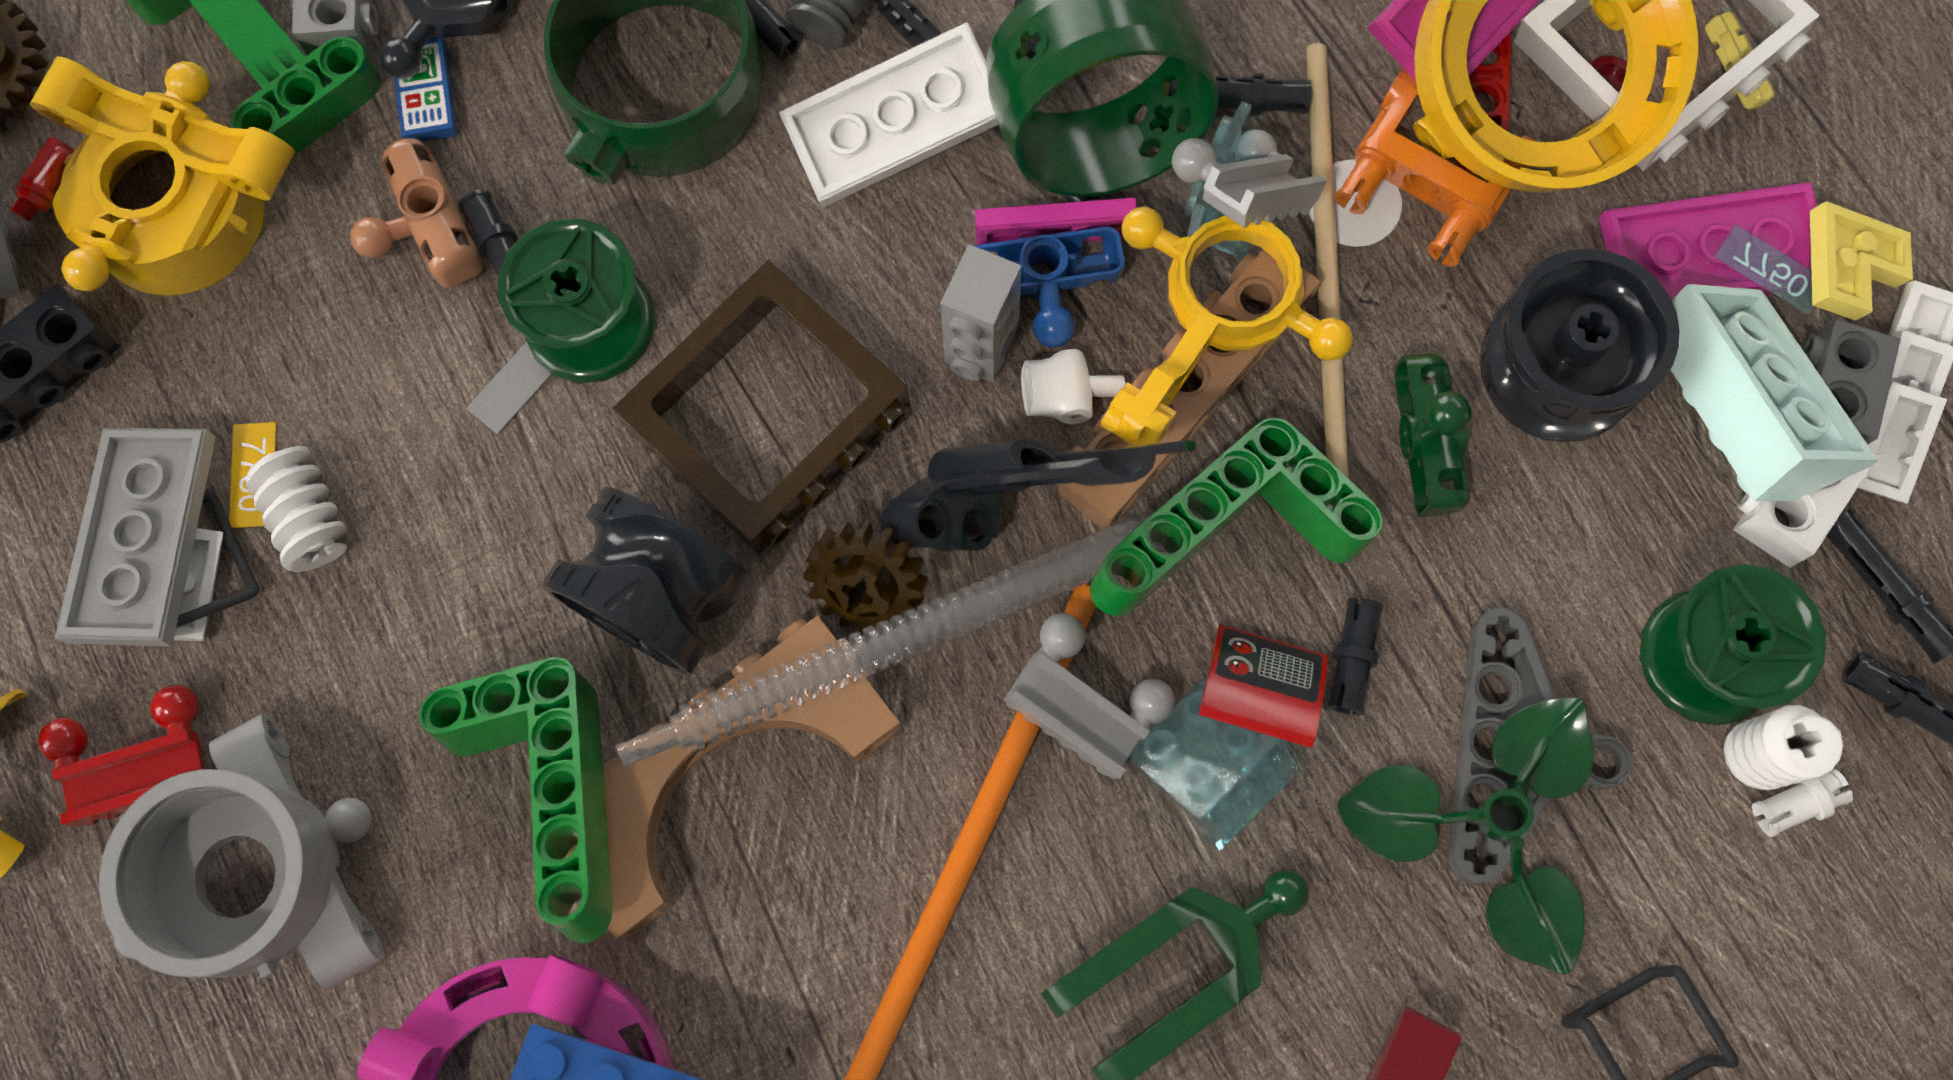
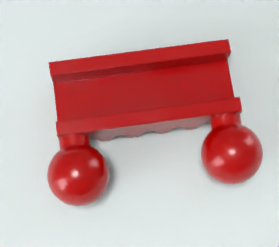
[38,684,205,827]

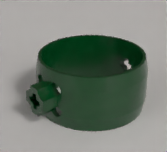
[544,0,764,185]
[986,0,1218,197]

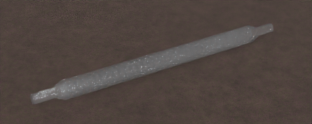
[615,510,1204,768]

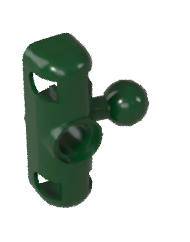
[1394,353,1472,517]

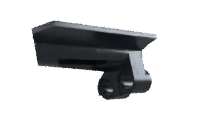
[881,439,1196,552]

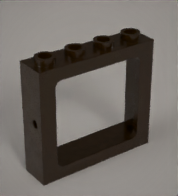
[612,259,910,554]

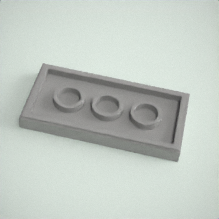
[55,428,216,646]

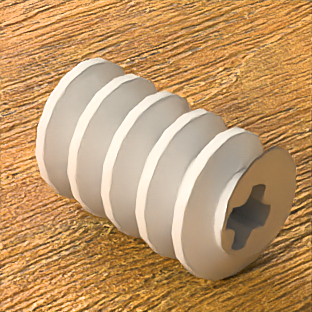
[245,446,348,572]
[1723,705,1843,791]

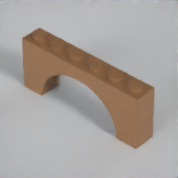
[563,615,903,941]

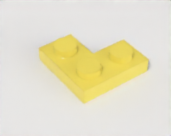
[1810,201,1913,321]

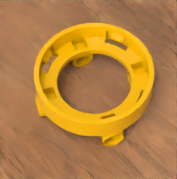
[1413,0,1698,193]

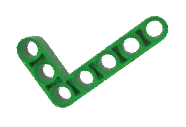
[1090,418,1383,616]
[418,657,613,943]

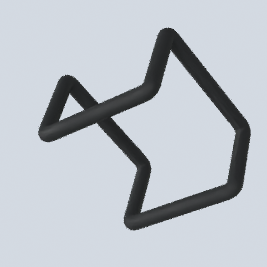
[1561,965,1739,1080]

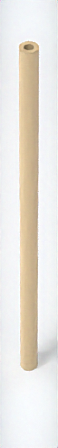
[1306,43,1349,478]

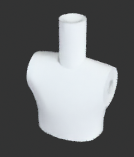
[1021,349,1125,424]

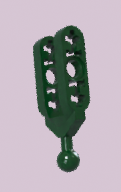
[1040,869,1309,1080]

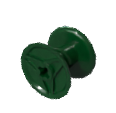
[498,218,655,383]
[1639,564,1826,726]

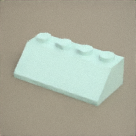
[1671,284,1878,501]

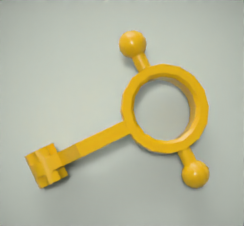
[1100,206,1353,446]

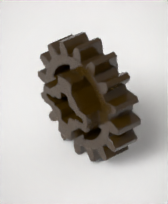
[803,521,928,635]

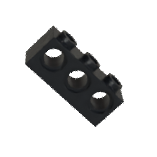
[0,283,121,443]

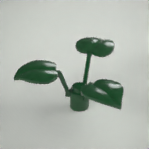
[1337,698,1593,974]

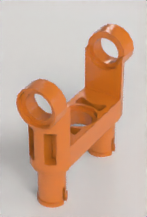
[1335,69,1538,267]

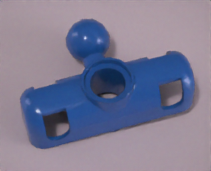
[975,227,1125,348]

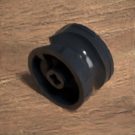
[1479,248,1680,442]
[541,487,751,676]

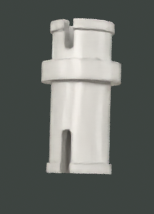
[1752,768,1853,837]

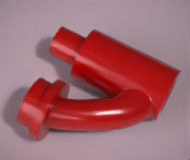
[10,137,75,223]

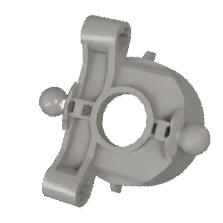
[99,713,385,990]

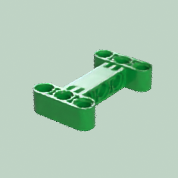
[124,0,381,156]

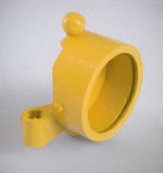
[30,56,295,295]

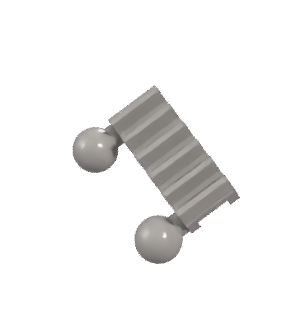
[1172,129,1327,228]
[1003,613,1175,779]

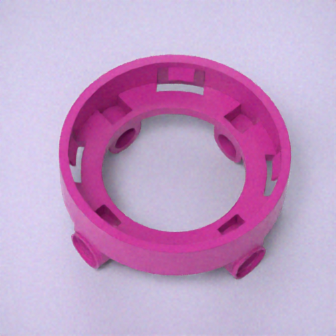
[357,954,674,1080]

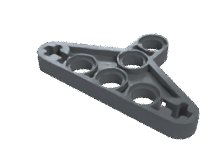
[1448,608,1633,885]

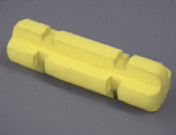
[1705,11,1775,110]

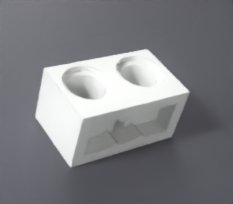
[1733,467,1871,568]

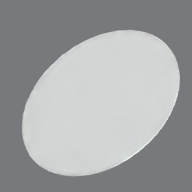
[1309,160,1402,247]

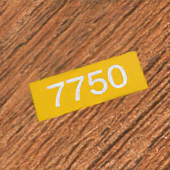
[229,422,276,528]

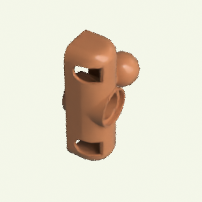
[350,138,483,288]

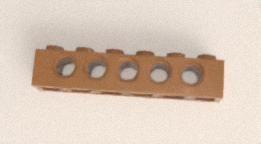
[1058,250,1321,534]

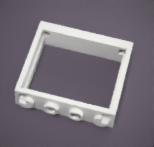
[1514,0,1820,172]

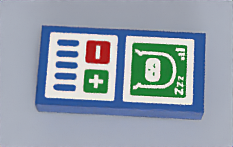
[394,37,458,142]

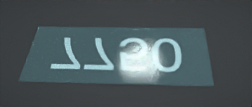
[1714,225,1814,315]

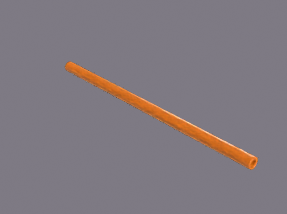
[844,583,1096,1080]

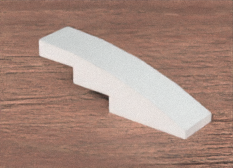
[1858,281,1953,504]

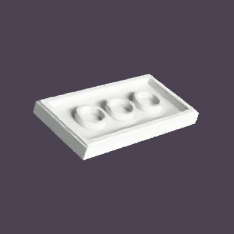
[779,22,998,208]

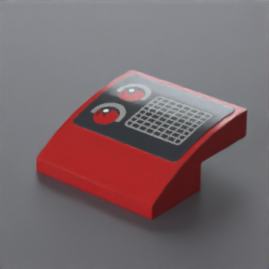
[1199,624,1328,748]

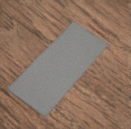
[466,342,551,434]

